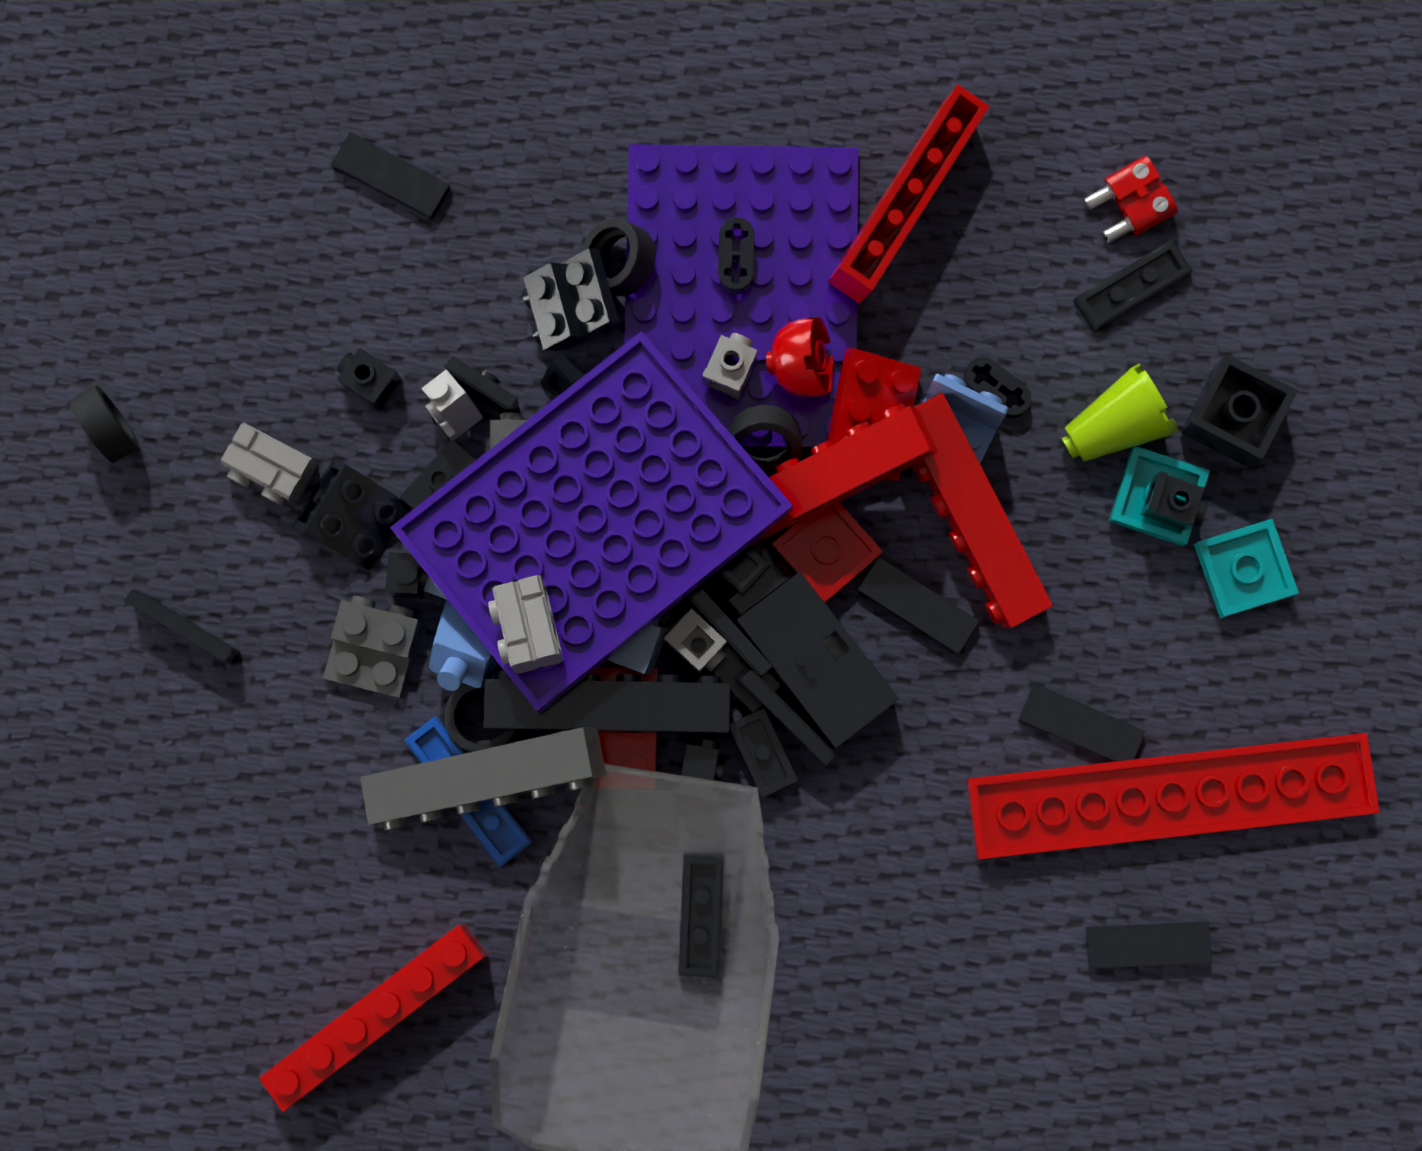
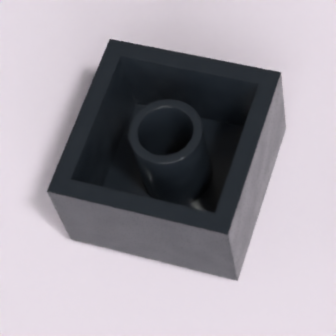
[1180,354,1298,469]

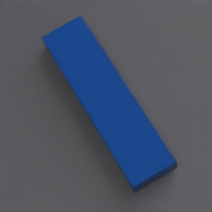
[404,716,533,867]

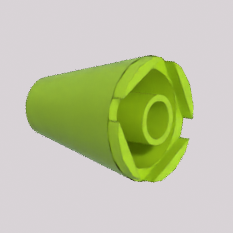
[1061,364,1178,462]

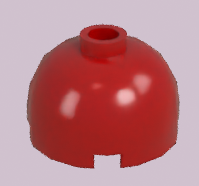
[766,317,834,397]

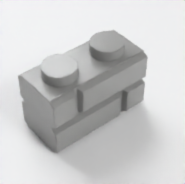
[220,422,318,506]
[488,575,564,674]

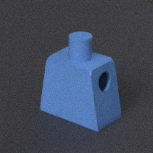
[429,600,501,691]

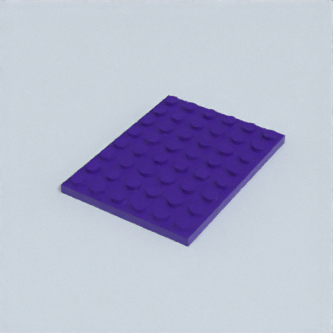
[624,144,859,449]
[390,331,793,714]

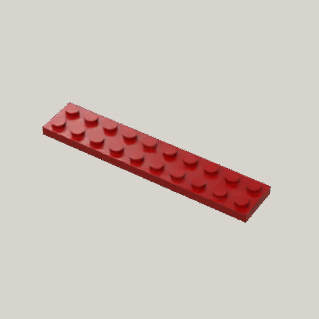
[966,733,1380,859]

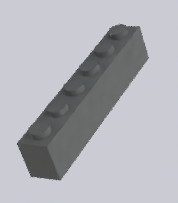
[360,727,607,831]

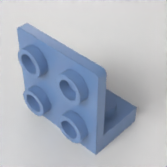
[923,374,1009,463]

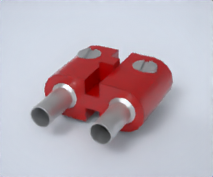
[1084,155,1178,243]

